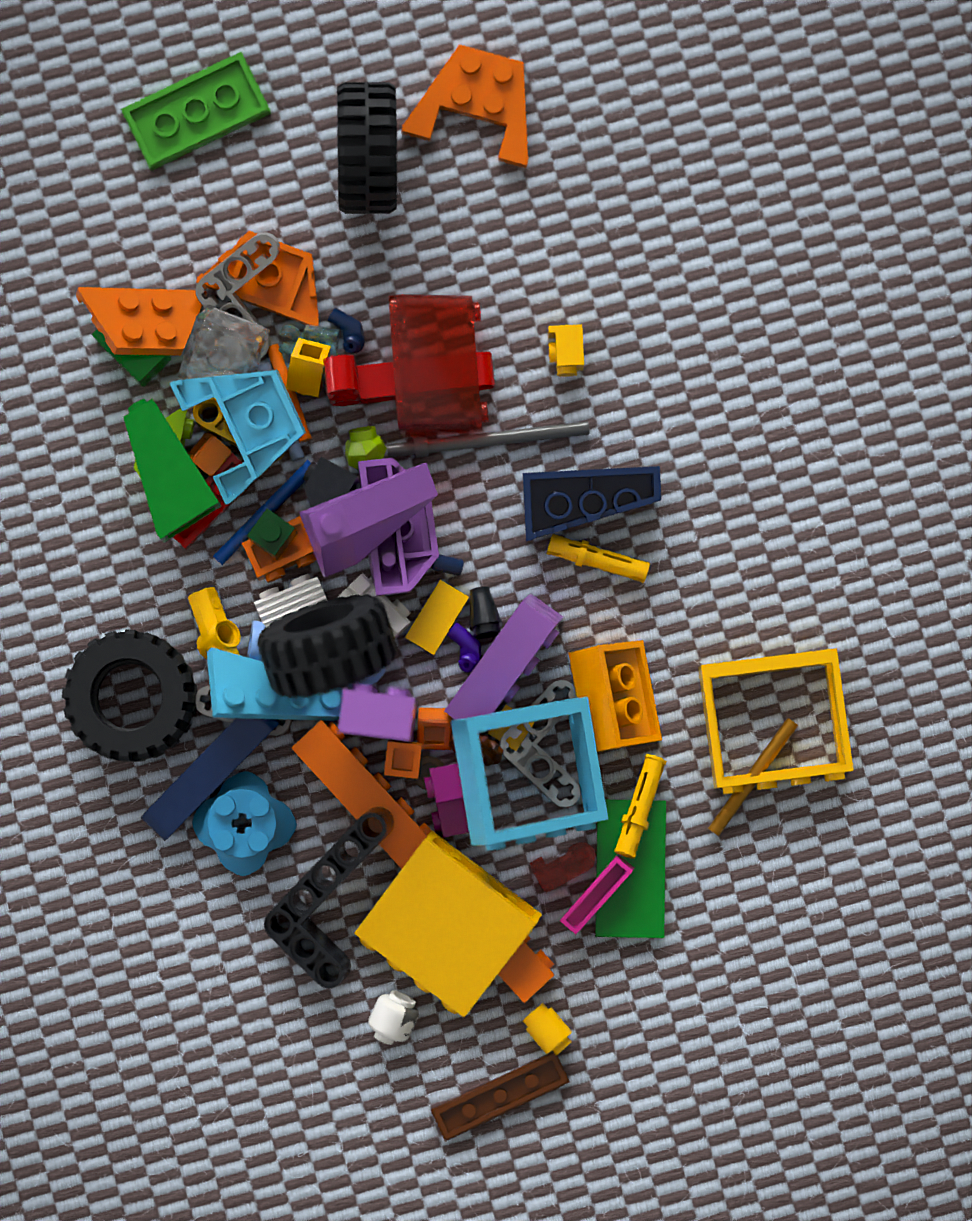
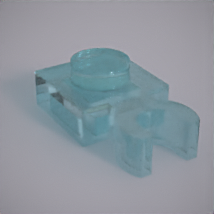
[279,325,340,357]

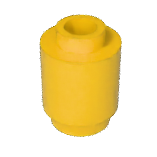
[522,1003,572,1055]

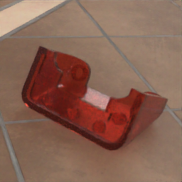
[389,294,489,438]

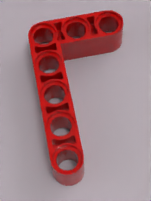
[323,352,495,406]

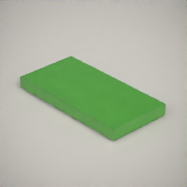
[121,52,271,171]

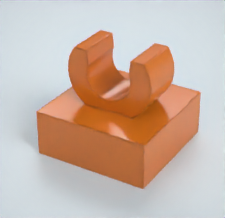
[384,740,422,779]

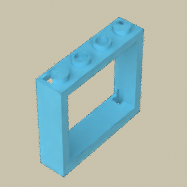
[451,697,608,851]

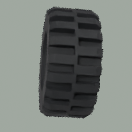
[337,82,397,214]
[257,594,398,698]
[62,630,197,762]

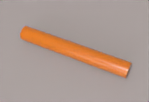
[267,344,312,443]

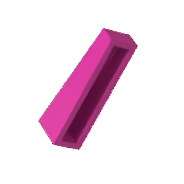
[560,854,634,935]

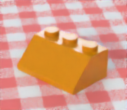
[568,640,662,752]

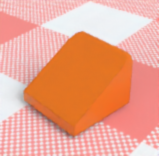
[188,432,231,476]
[417,707,452,750]

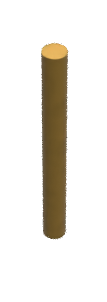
[708,718,798,836]

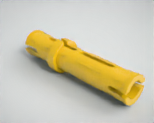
[546,533,650,583]
[614,754,667,859]

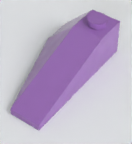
[299,463,438,577]

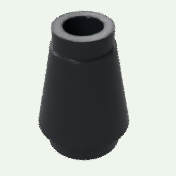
[469,586,503,639]

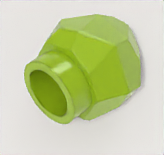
[345,426,387,470]

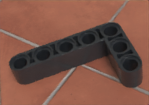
[264,807,394,989]

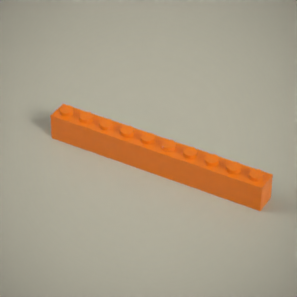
[291,720,555,1003]

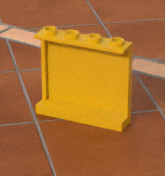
[354,831,542,1017]

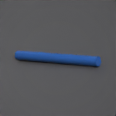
[213,459,311,565]

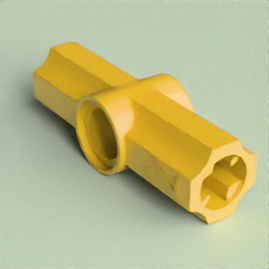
[188,587,241,659]

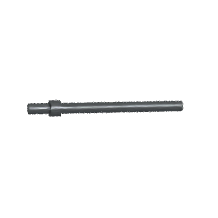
[387,421,590,458]

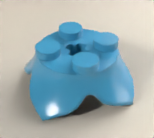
[192,771,297,876]

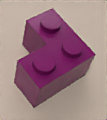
[424,763,469,838]

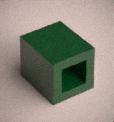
[247,508,297,560]

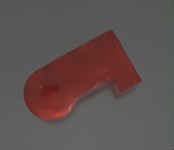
[528,842,596,893]

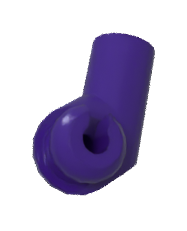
[447,623,481,673]

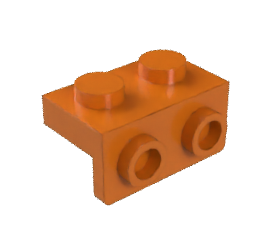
[242,516,317,583]

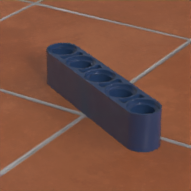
[140,718,281,841]

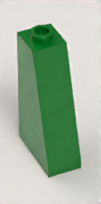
[123,399,222,543]

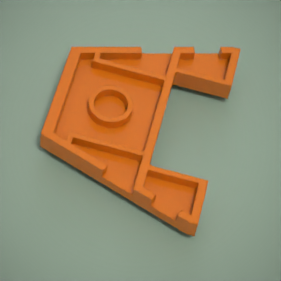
[401,44,528,169]

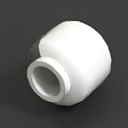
[368,990,419,1045]

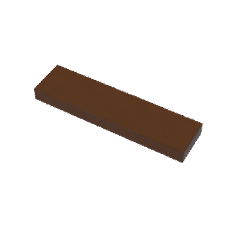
[431,1051,570,1142]

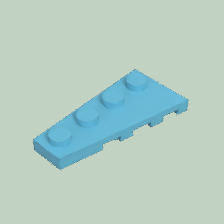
[207,647,343,721]

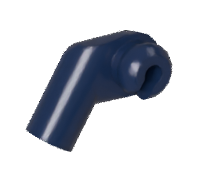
[327,307,365,354]
[431,554,464,576]

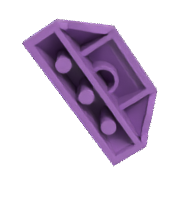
[358,458,439,597]

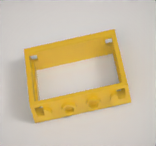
[698,648,854,794]

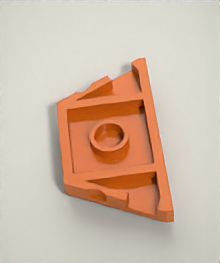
[196,231,320,329]
[76,287,207,356]

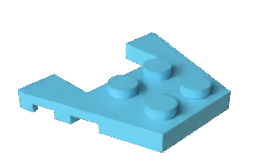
[170,370,306,505]

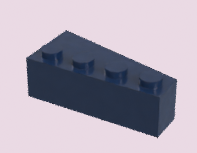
[522,466,661,541]

